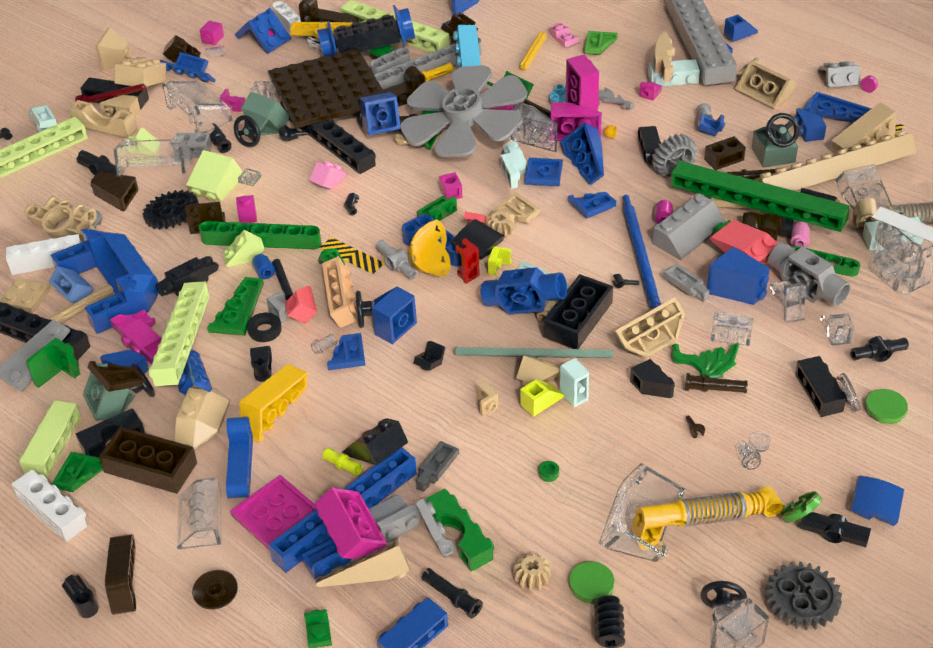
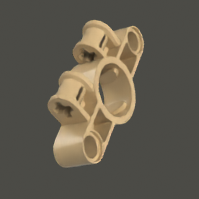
[24,196,97,242]

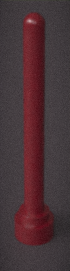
[75,84,146,103]

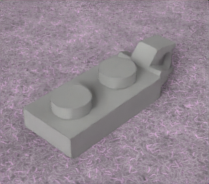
[663,263,710,302]
[416,499,456,558]

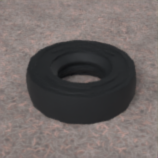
[247,312,282,342]

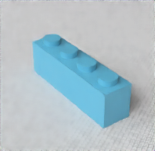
[453,25,481,68]

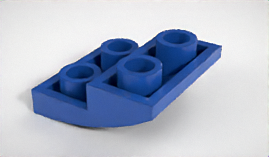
[850,476,904,526]

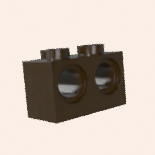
[704,136,746,170]

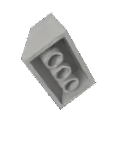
[652,193,726,260]

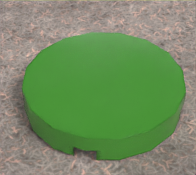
[865,389,908,424]
[780,491,822,523]
[569,561,615,604]

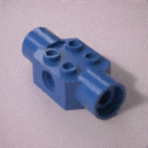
[481,267,567,314]

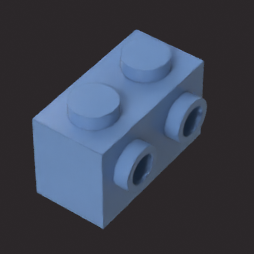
[49,266,93,303]

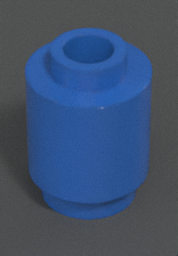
[252,254,275,280]

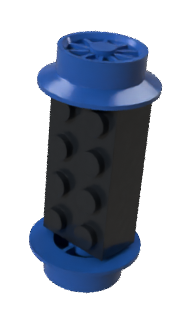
[317,5,415,56]

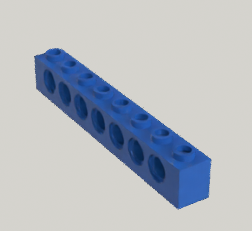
[268,447,417,573]

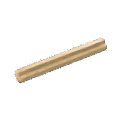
[48,284,114,323]

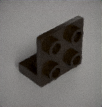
[185,202,226,234]

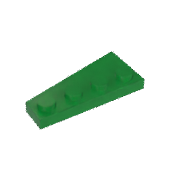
[207,277,264,336]

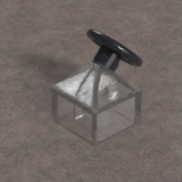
[700,581,770,648]

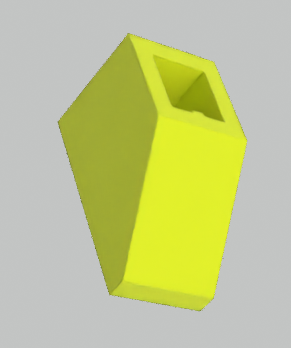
[520,379,564,417]

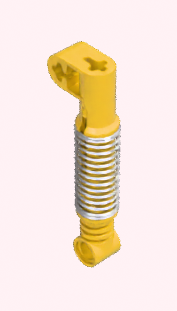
[631,486,784,548]

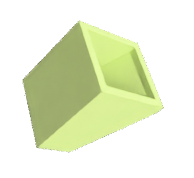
[186,150,244,201]

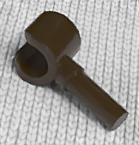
[686,415,705,438]

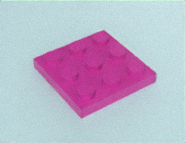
[230,475,317,551]

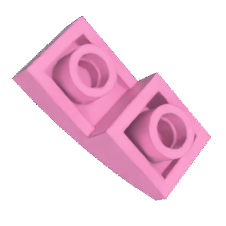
[549,23,579,47]

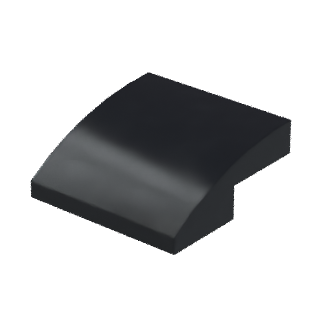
[452,219,504,260]

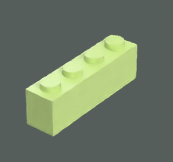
[19,400,81,478]

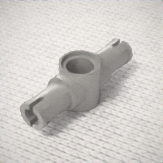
[376,240,418,280]

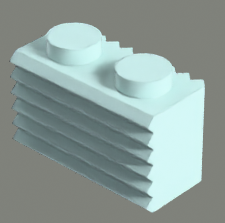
[559,358,590,407]

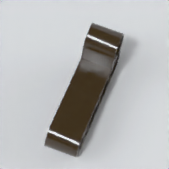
[299,0,359,23]
[383,66,425,107]
[105,534,136,615]

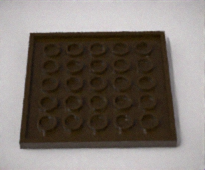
[268,48,385,128]

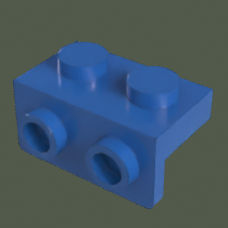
[301,539,352,579]

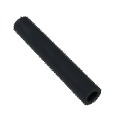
[272,259,293,300]

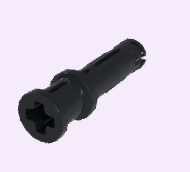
[421,568,483,619]

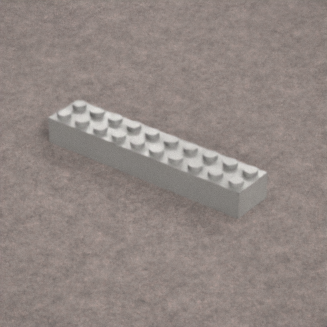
[664,0,737,85]

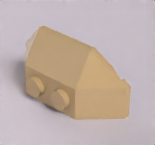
[614,297,685,358]
[174,387,230,451]

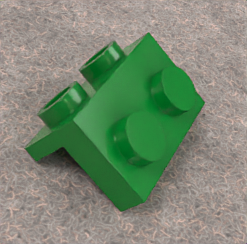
[417,196,457,221]

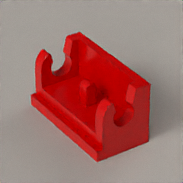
[456,238,480,284]

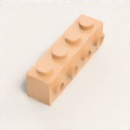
[322,256,357,328]

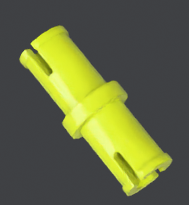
[322,448,363,476]

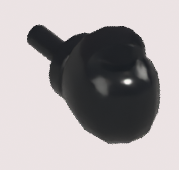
[278,125,308,141]

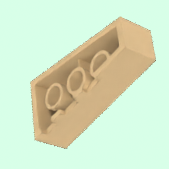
[831,102,896,154]

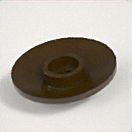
[192,570,238,610]

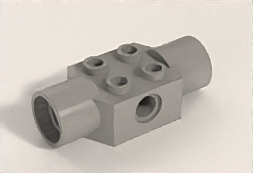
[768,242,851,306]

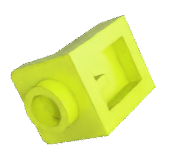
[488,247,511,275]

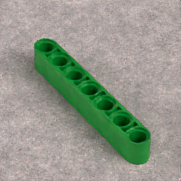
[199,221,322,250]

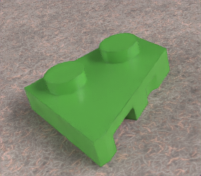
[585,31,618,55]

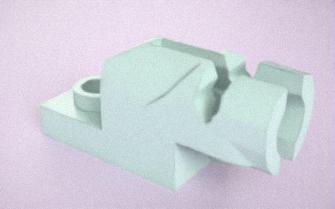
[29,105,57,132]
[501,141,527,189]

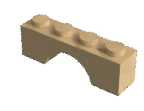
[69,100,137,138]

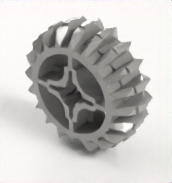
[652,133,698,177]

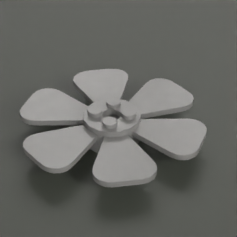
[400,65,528,157]

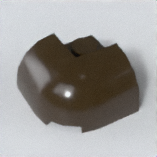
[441,12,479,43]

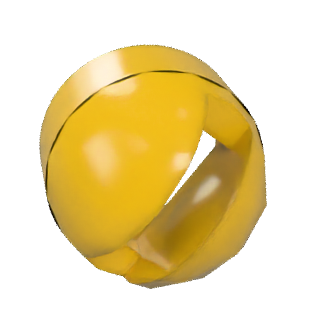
[603,125,617,138]

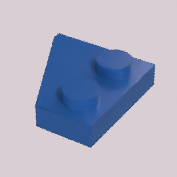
[568,192,616,218]
[327,333,366,370]

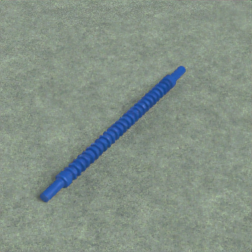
[622,195,661,309]

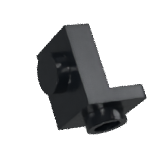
[414,341,445,371]

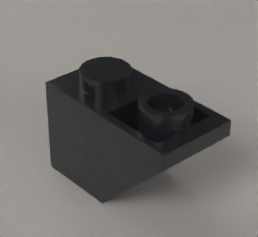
[630,359,675,398]

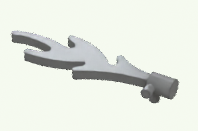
[598,87,634,110]

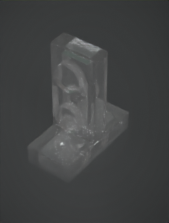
[770,281,805,323]

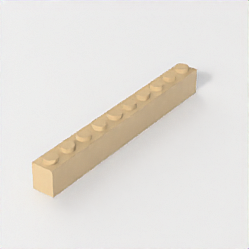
[754,131,917,191]

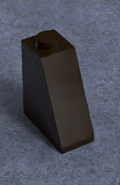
[90,171,139,212]

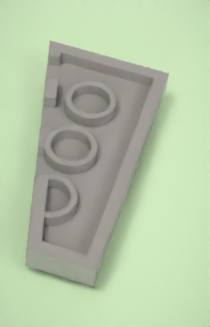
[0,319,70,393]

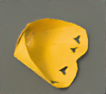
[409,220,451,277]

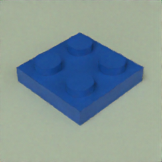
[525,157,563,186]

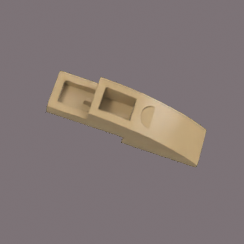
[654,31,675,82]

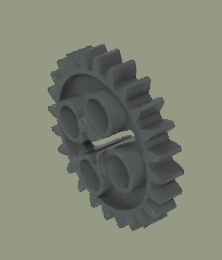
[765,561,842,630]

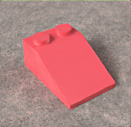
[710,220,779,264]

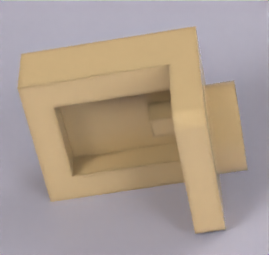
[477,380,498,416]

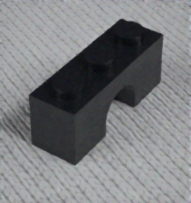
[75,408,145,458]

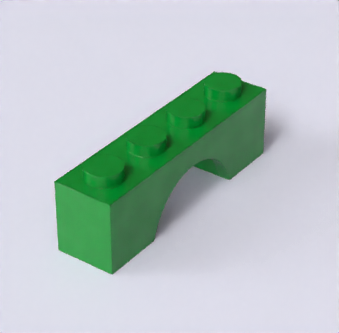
[425,488,494,572]

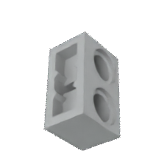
[173,133,212,159]

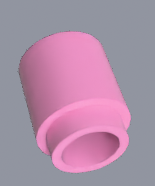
[791,222,810,247]

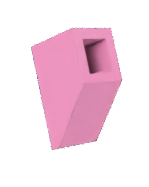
[310,161,348,189]

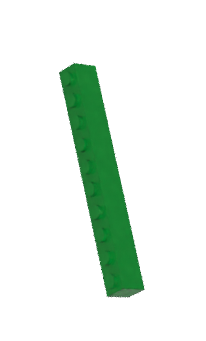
[671,161,850,232]

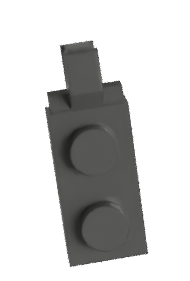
[416,441,459,492]

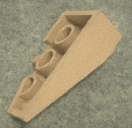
[316,538,410,587]

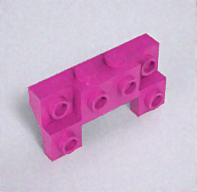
[110,309,162,365]

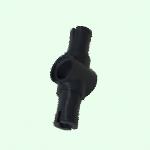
[850,336,909,362]

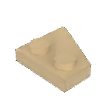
[491,192,540,223]

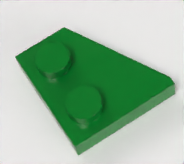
[52,452,103,492]

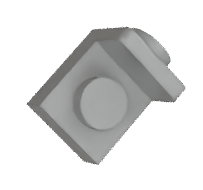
[266,291,287,324]

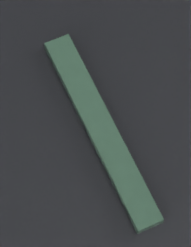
[456,347,613,358]

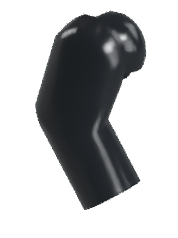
[344,193,359,216]

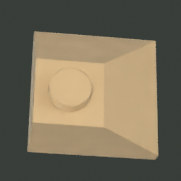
[96,28,131,71]
[516,356,561,386]

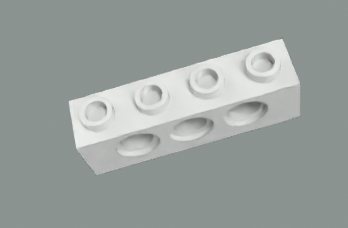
[11,469,88,542]

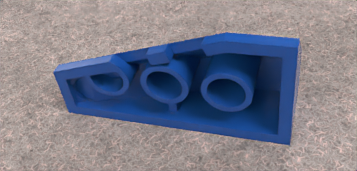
[560,122,604,185]

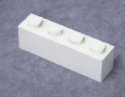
[6,234,81,275]

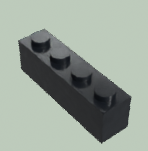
[80,77,149,110]

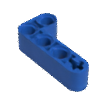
[402,214,462,266]
[226,417,253,499]

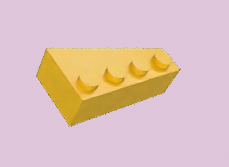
[239,364,307,443]

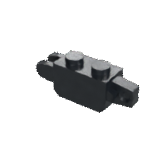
[156,256,219,296]

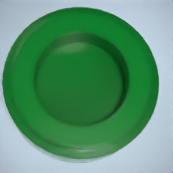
[538,461,559,482]

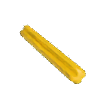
[519,31,547,70]

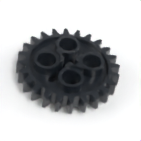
[142,189,199,230]

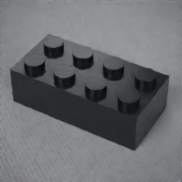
[543,274,613,349]

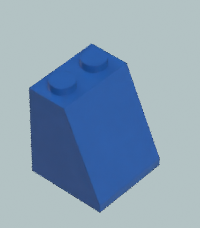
[707,247,770,305]

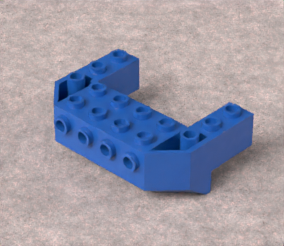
[51,229,159,334]

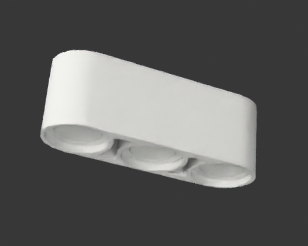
[272,1,301,33]

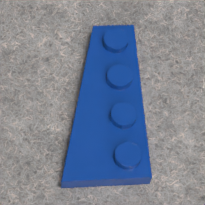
[804,91,872,122]

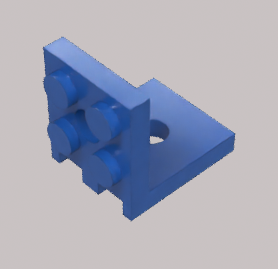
[235,8,291,54]

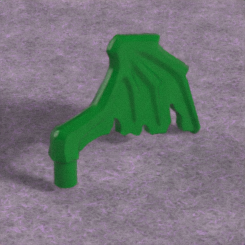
[671,343,739,378]

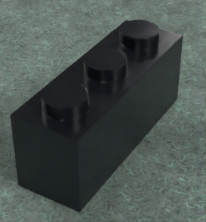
[795,356,847,417]

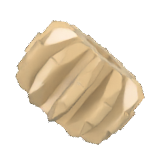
[485,210,516,238]
[513,552,552,592]

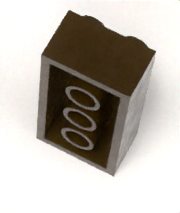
[99,427,197,494]

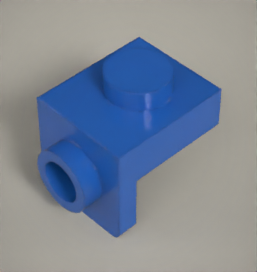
[698,114,725,136]

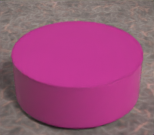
[861,75,878,93]

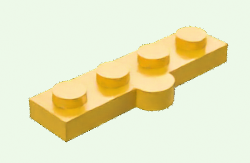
[290,22,352,39]

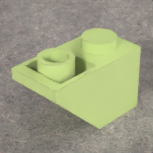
[223,230,264,267]

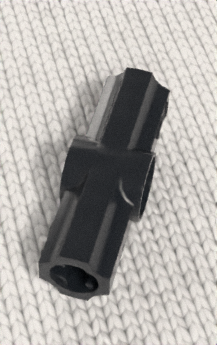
[76,150,123,175]
[800,512,871,547]

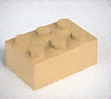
[115,57,166,87]

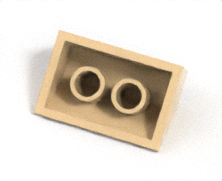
[735,60,797,109]

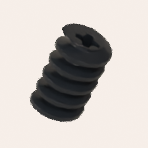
[594,595,625,648]

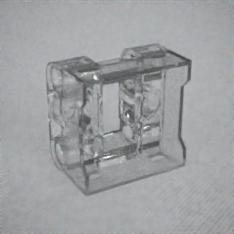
[868,212,933,295]

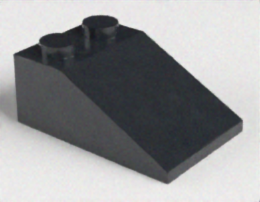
[342,418,408,465]

